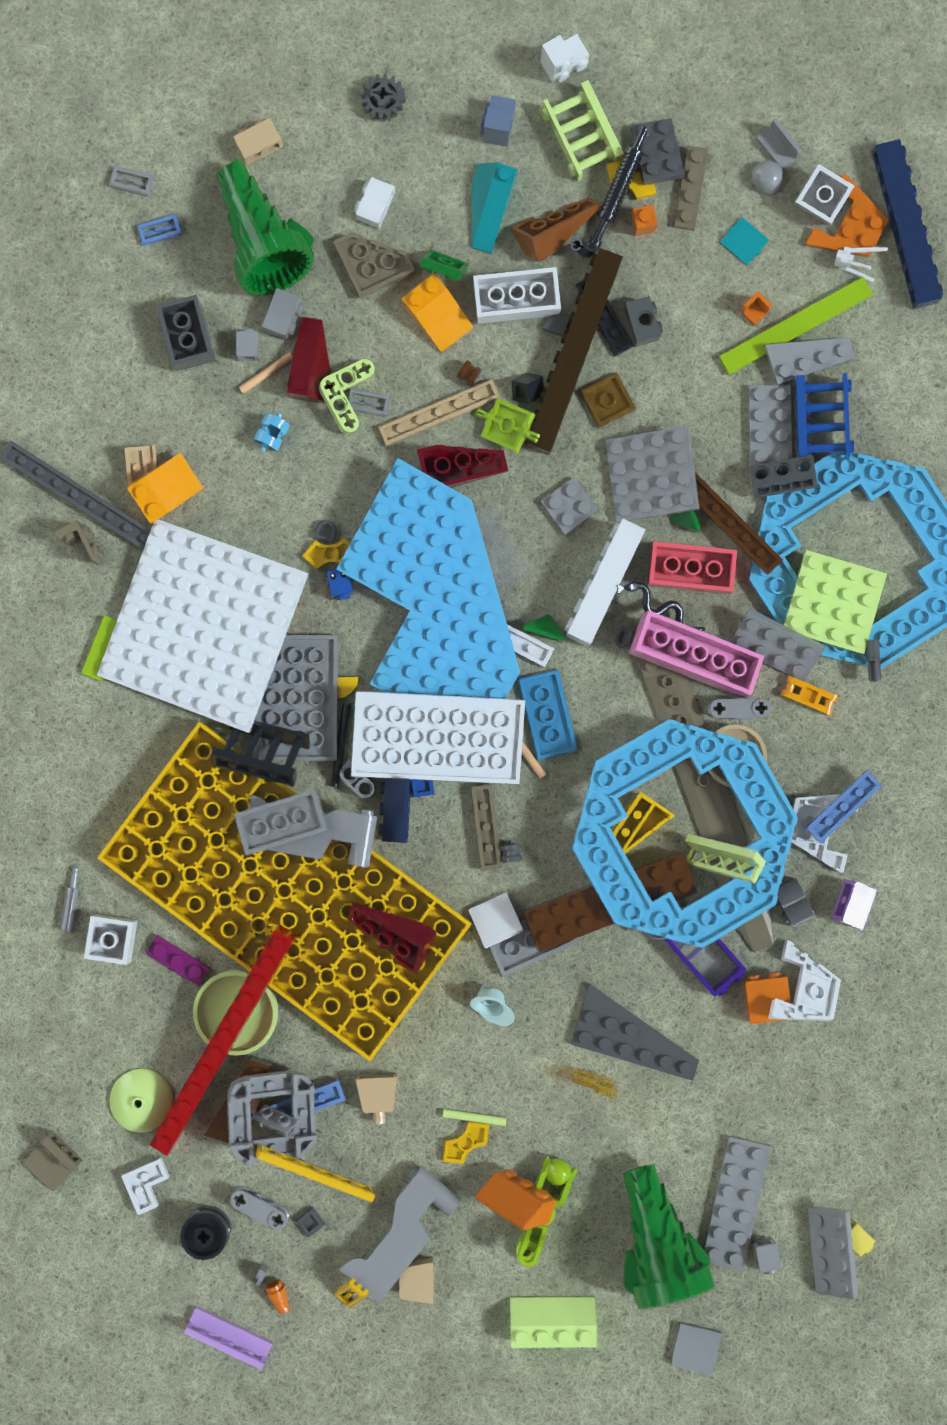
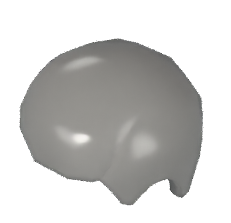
[751,160,783,195]

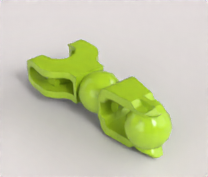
[515,1156,577,1267]

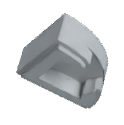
[252,1264,269,1286]

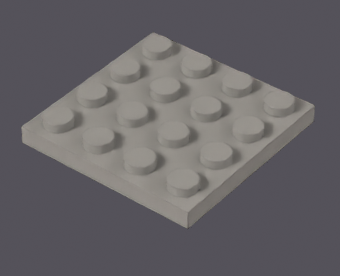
[606,425,700,523]

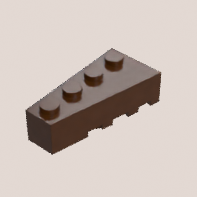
[204,1056,273,1143]

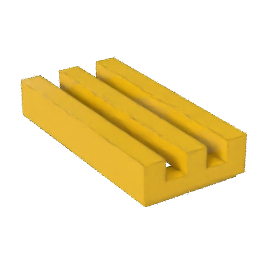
[334,1278,369,1308]

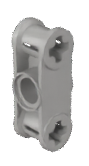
[707,698,771,720]
[230,1186,289,1230]

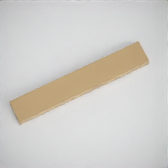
[378,379,500,447]

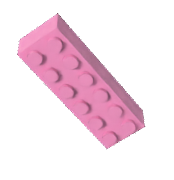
[628,611,764,698]

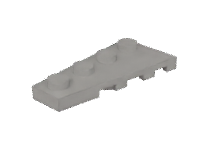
[763,338,855,385]

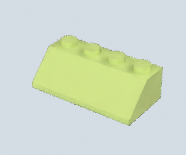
[510,1296,597,1348]

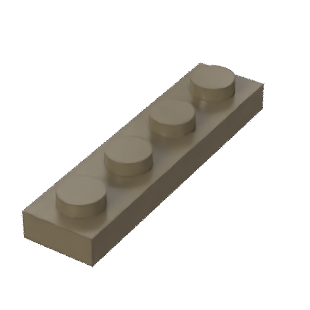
[674,145,708,231]
[471,784,502,870]

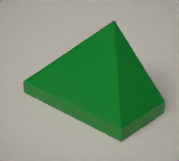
[669,510,701,533]
[523,614,565,643]

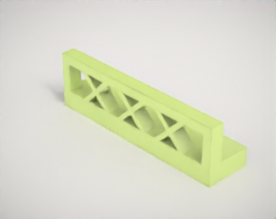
[685,834,766,884]

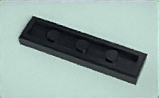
[575,280,633,357]

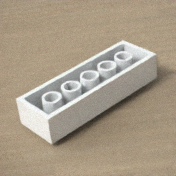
[564,519,646,647]

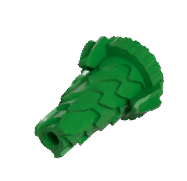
[216,159,314,296]
[623,1164,715,1309]

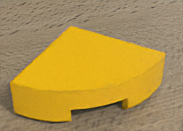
[338,677,359,699]

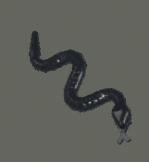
[617,581,705,631]

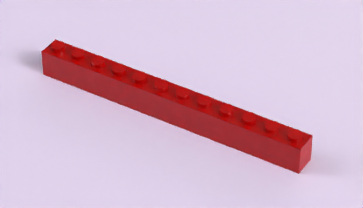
[149,925,298,1156]

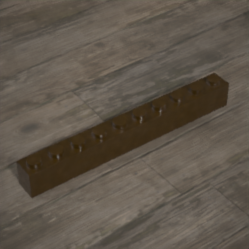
[525,248,623,455]

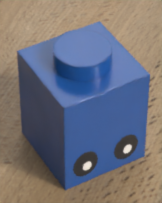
[327,570,353,601]

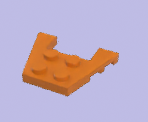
[805,174,889,257]

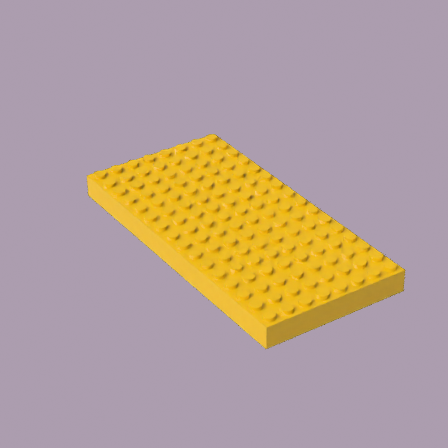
[97,721,472,1062]

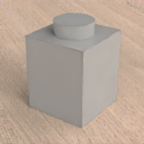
[236,328,260,361]
[752,1238,781,1274]

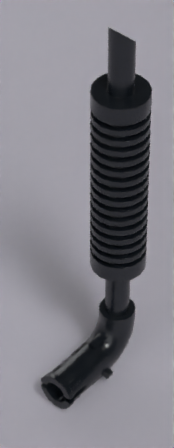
[570,125,647,259]

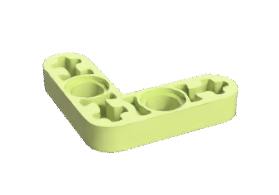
[319,359,374,434]

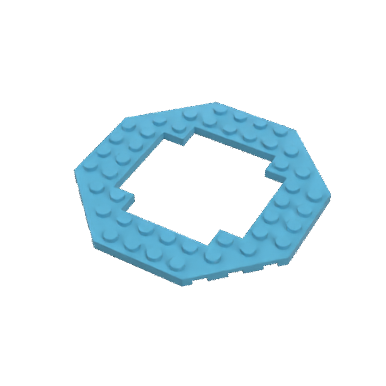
[748,451,947,669]
[572,719,798,948]

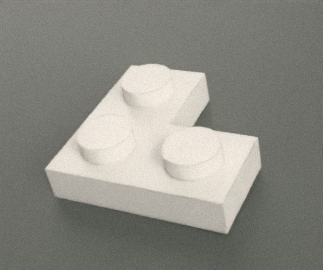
[121,1157,170,1215]

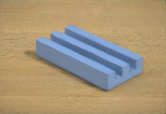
[137,214,183,247]

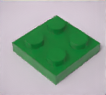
[420,249,469,281]

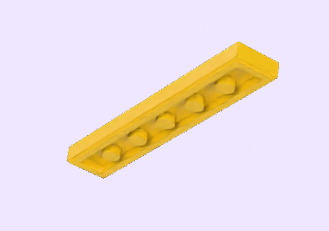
[254,1144,375,1202]

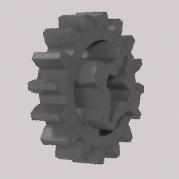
[361,74,406,121]

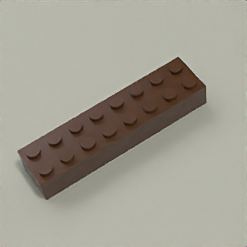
[522,852,698,952]

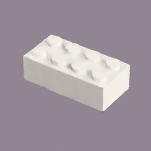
[473,267,561,324]

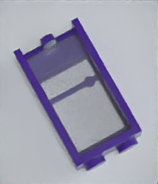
[664,938,746,997]

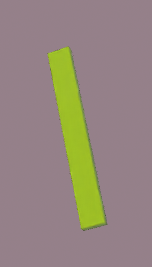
[719,277,873,375]

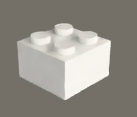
[793,164,854,225]
[84,914,138,965]

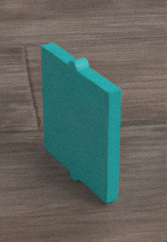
[720,217,769,266]

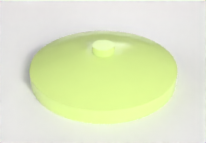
[193,970,278,1055]

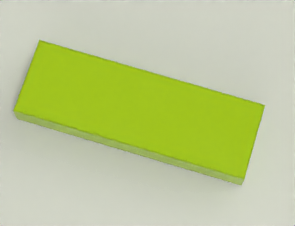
[81,615,117,681]

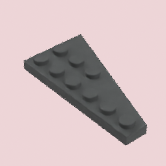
[571,983,699,1081]

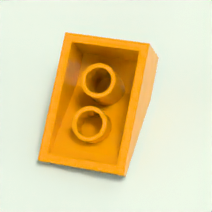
[402,274,473,353]
[127,452,203,524]

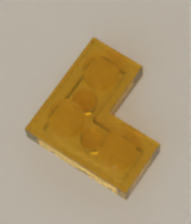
[572,1069,618,1098]

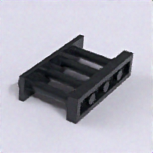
[211,721,310,787]

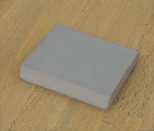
[670,1321,722,1375]

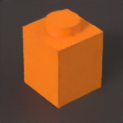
[631,205,658,236]

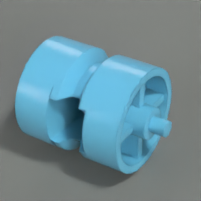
[253,413,290,452]

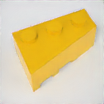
[611,791,675,854]

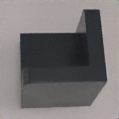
[511,373,544,404]

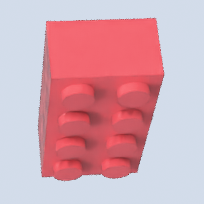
[647,541,737,595]

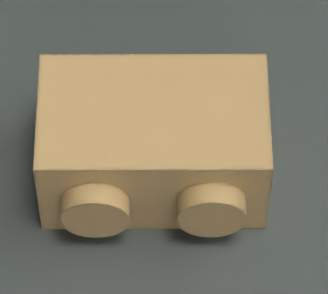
[233,118,283,165]

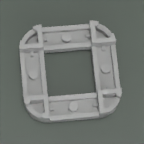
[227,1070,317,1165]

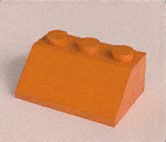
[475,1169,556,1230]

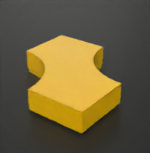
[606,160,656,200]
[302,538,351,570]
[442,1121,489,1164]

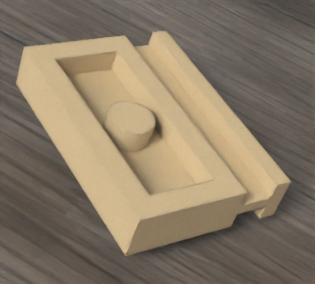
[124,445,157,485]

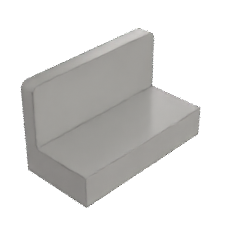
[756,118,801,170]

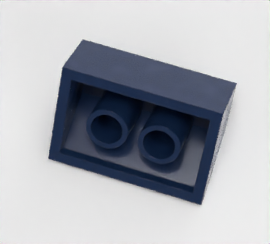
[378,778,411,843]

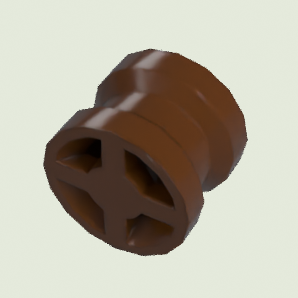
[456,360,482,387]

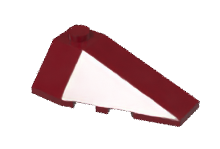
[286,317,333,404]
[417,445,509,488]
[348,903,437,975]

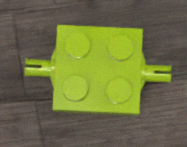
[476,398,540,453]

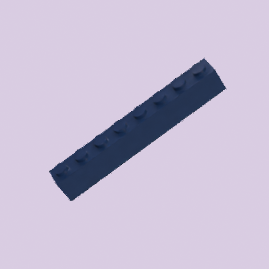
[872,139,943,309]

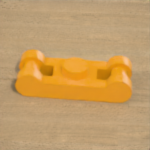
[780,676,838,716]

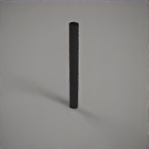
[330,704,351,787]

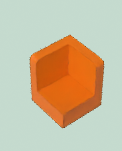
[740,291,772,326]

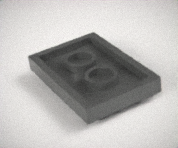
[630,118,685,185]

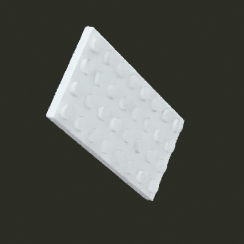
[351,691,525,784]

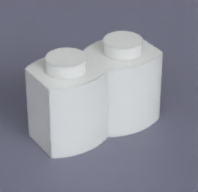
[354,177,395,229]

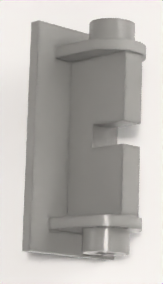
[252,1104,299,1139]

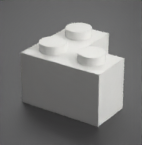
[540,34,589,83]

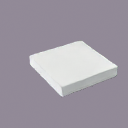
[469,892,524,949]

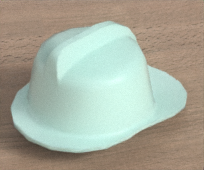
[470,984,515,1026]

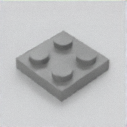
[540,477,599,535]

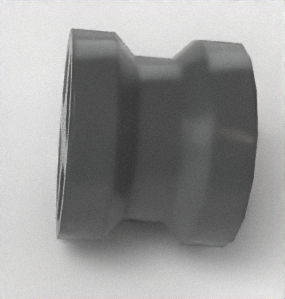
[500,843,522,863]

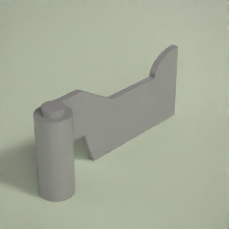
[249,795,377,867]
[339,1166,461,1303]

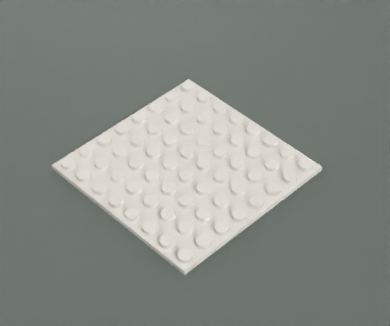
[97,519,308,733]

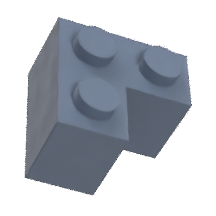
[480,95,516,147]

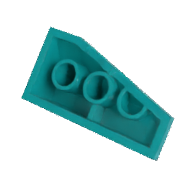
[472,162,518,254]

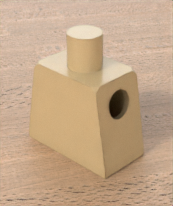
[356,1074,397,1124]
[391,1257,434,1304]

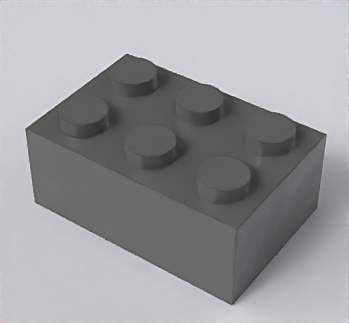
[156,294,216,372]

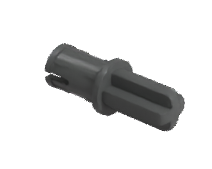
[865,640,882,682]

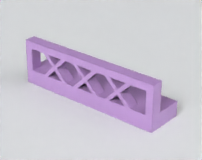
[184,1306,273,1369]

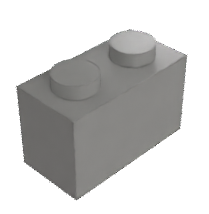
[262,288,303,340]

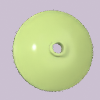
[110,1069,173,1133]

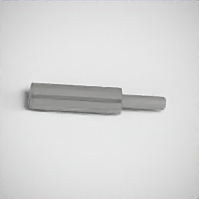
[60,867,79,932]

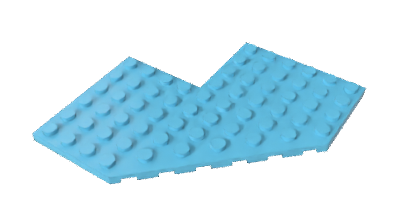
[336,458,520,699]

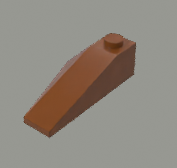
[510,198,601,262]

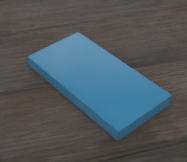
[518,670,578,760]

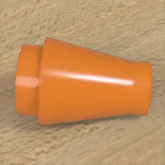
[265,1279,290,1314]

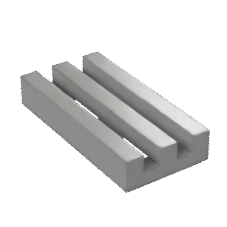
[109,165,155,197]
[348,388,391,417]

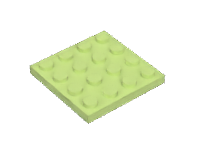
[784,550,887,654]

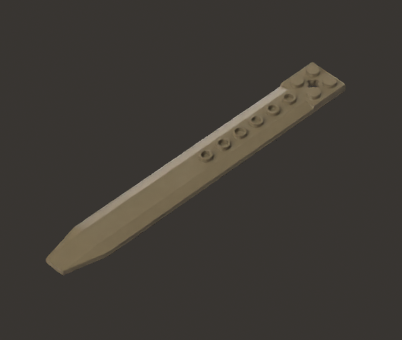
[635,656,773,952]

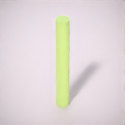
[443,1109,506,1126]

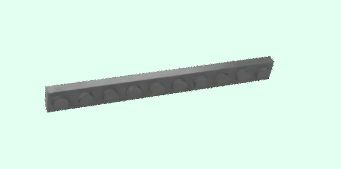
[0,441,151,550]

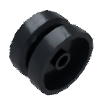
[180,1206,231,1260]

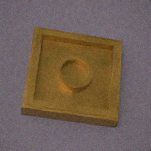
[580,372,636,428]

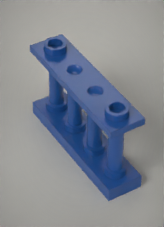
[795,373,854,460]

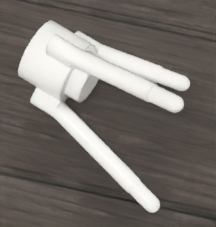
[834,247,888,282]

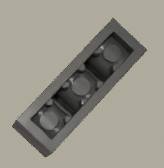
[750,455,818,498]

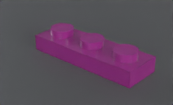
[146,935,211,986]

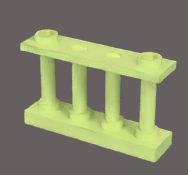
[541,80,624,181]

